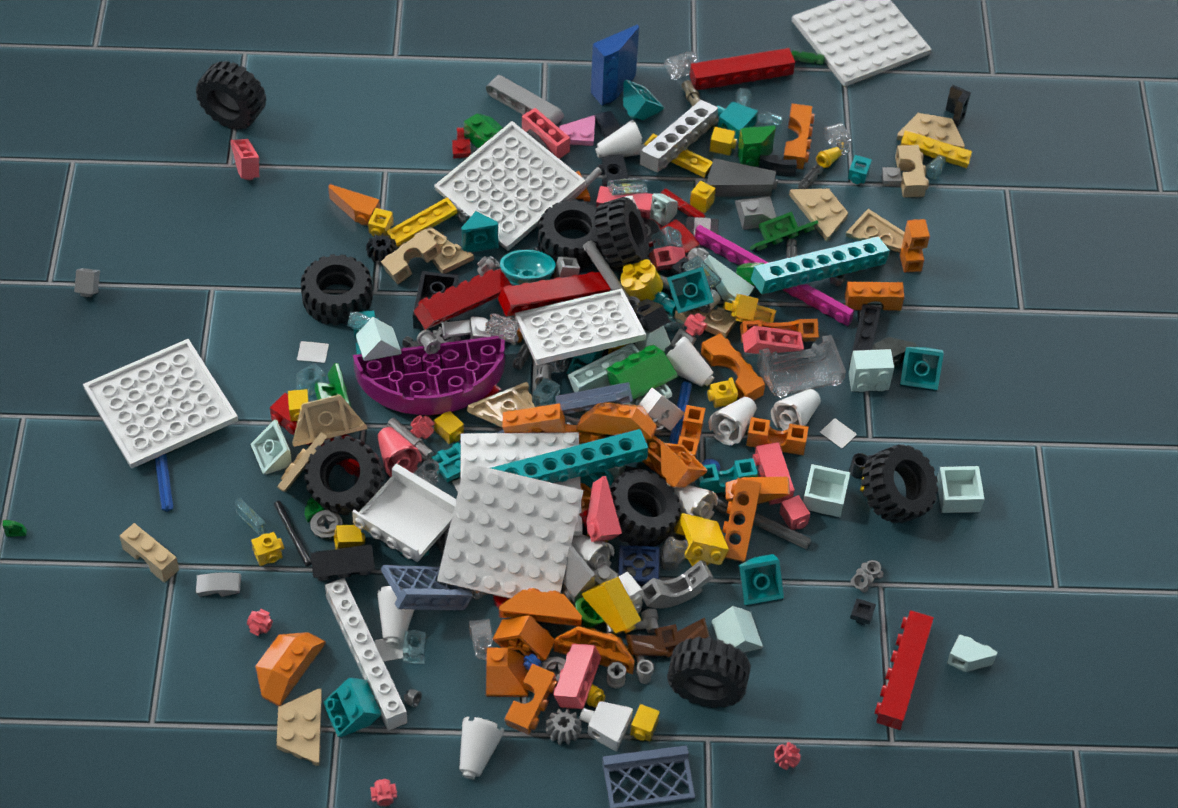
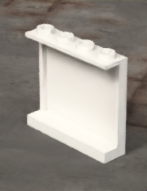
[352,464,456,562]

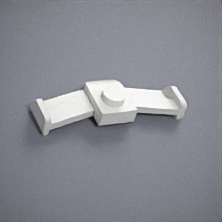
[442,316,518,345]

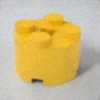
[621,259,663,302]

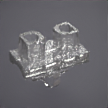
[485,313,519,342]

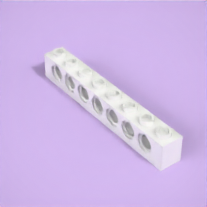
[325,578,407,730]

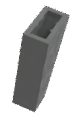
[706,159,778,197]

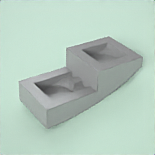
[196,572,241,597]

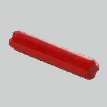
[660,189,705,218]

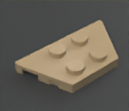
[897,113,965,149]
[789,189,848,242]
[467,382,535,427]
[292,395,367,447]
[277,432,327,492]
[277,689,322,766]

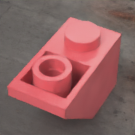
[649,246,686,272]

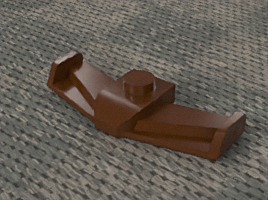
[626,618,710,658]

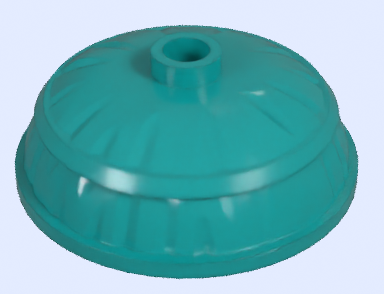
[500,250,555,285]

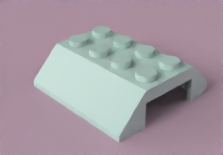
[568,343,672,412]

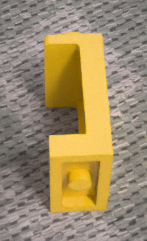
[674,513,729,565]

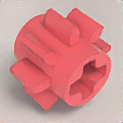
[684,313,707,336]
[410,415,435,439]
[247,609,273,636]
[774,742,801,770]
[370,779,397,806]

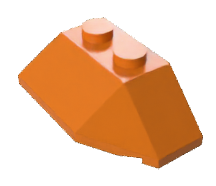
[576,402,657,440]
[499,588,582,626]
[554,626,635,674]
[255,632,326,707]

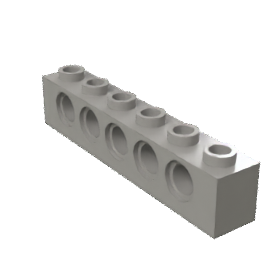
[640,100,719,173]

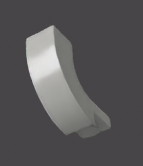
[641,560,714,608]

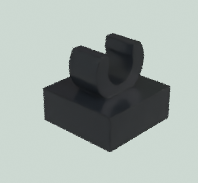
[850,598,876,625]

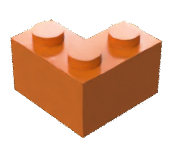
[493,615,555,661]

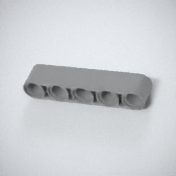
[486,75,564,125]

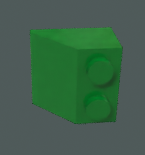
[464,113,503,149]
[737,126,776,167]

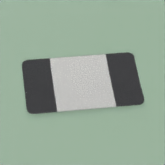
[686,217,719,235]

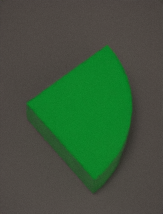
[304,497,324,523]
[3,520,27,537]

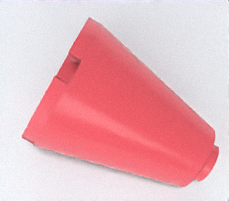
[378,427,422,477]

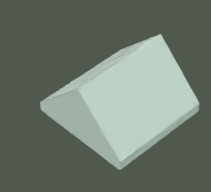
[356,317,401,361]
[251,420,292,475]
[711,606,763,653]

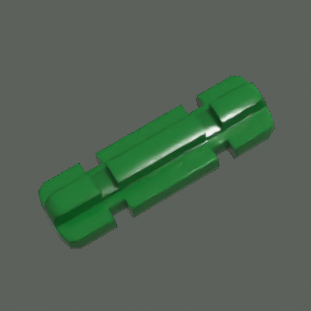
[792,50,824,65]

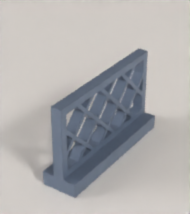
[555,382,633,414]
[381,565,473,610]
[602,745,695,808]

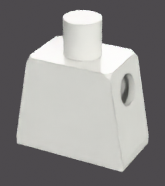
[580,702,633,752]

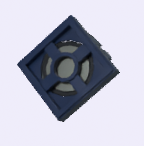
[618,545,660,587]

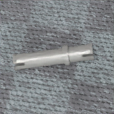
[387,418,434,462]

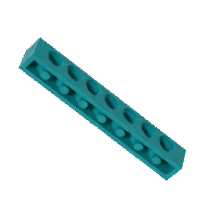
[751,236,890,294]
[491,429,648,483]

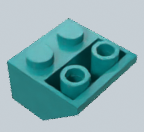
[323,678,382,737]

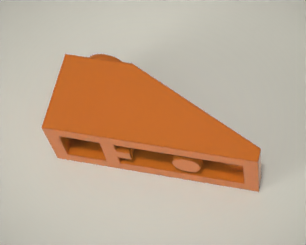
[328,184,380,226]
[725,476,790,506]

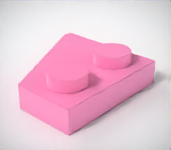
[559,116,595,146]

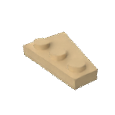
[846,209,905,252]
[414,227,474,274]
[675,307,737,338]

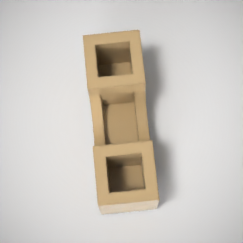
[895,145,929,197]
[381,229,442,285]
[120,523,179,583]

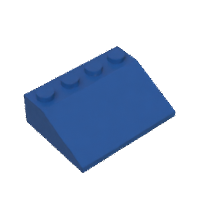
[591,25,639,105]

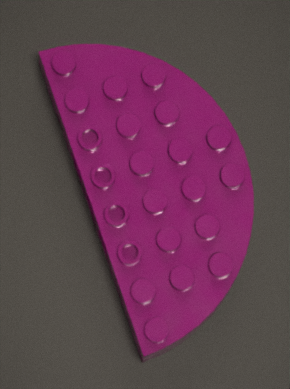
[353,335,505,415]

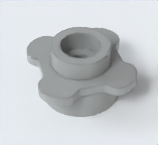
[861,560,884,579]
[851,568,874,592]

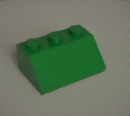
[606,345,678,400]

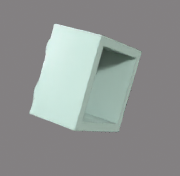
[848,349,894,392]
[803,464,850,517]
[937,466,984,513]

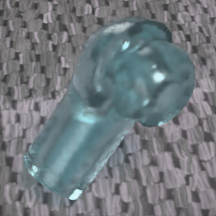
[757,111,784,125]

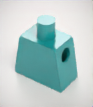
[717,102,758,143]

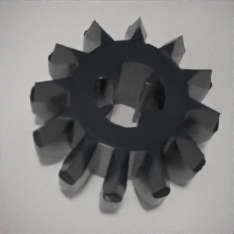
[366,233,397,265]

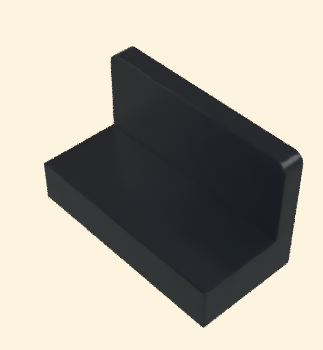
[945,85,971,127]

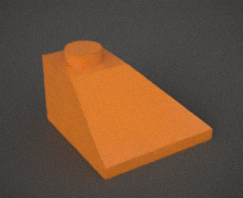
[661,443,708,488]
[486,648,528,697]

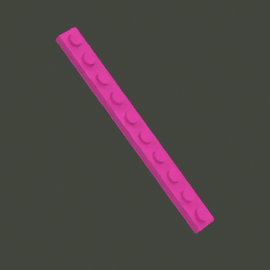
[695,224,854,326]

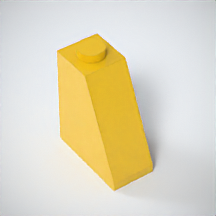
[582,576,641,633]

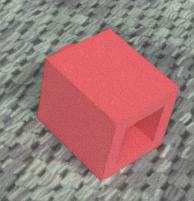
[780,495,810,530]

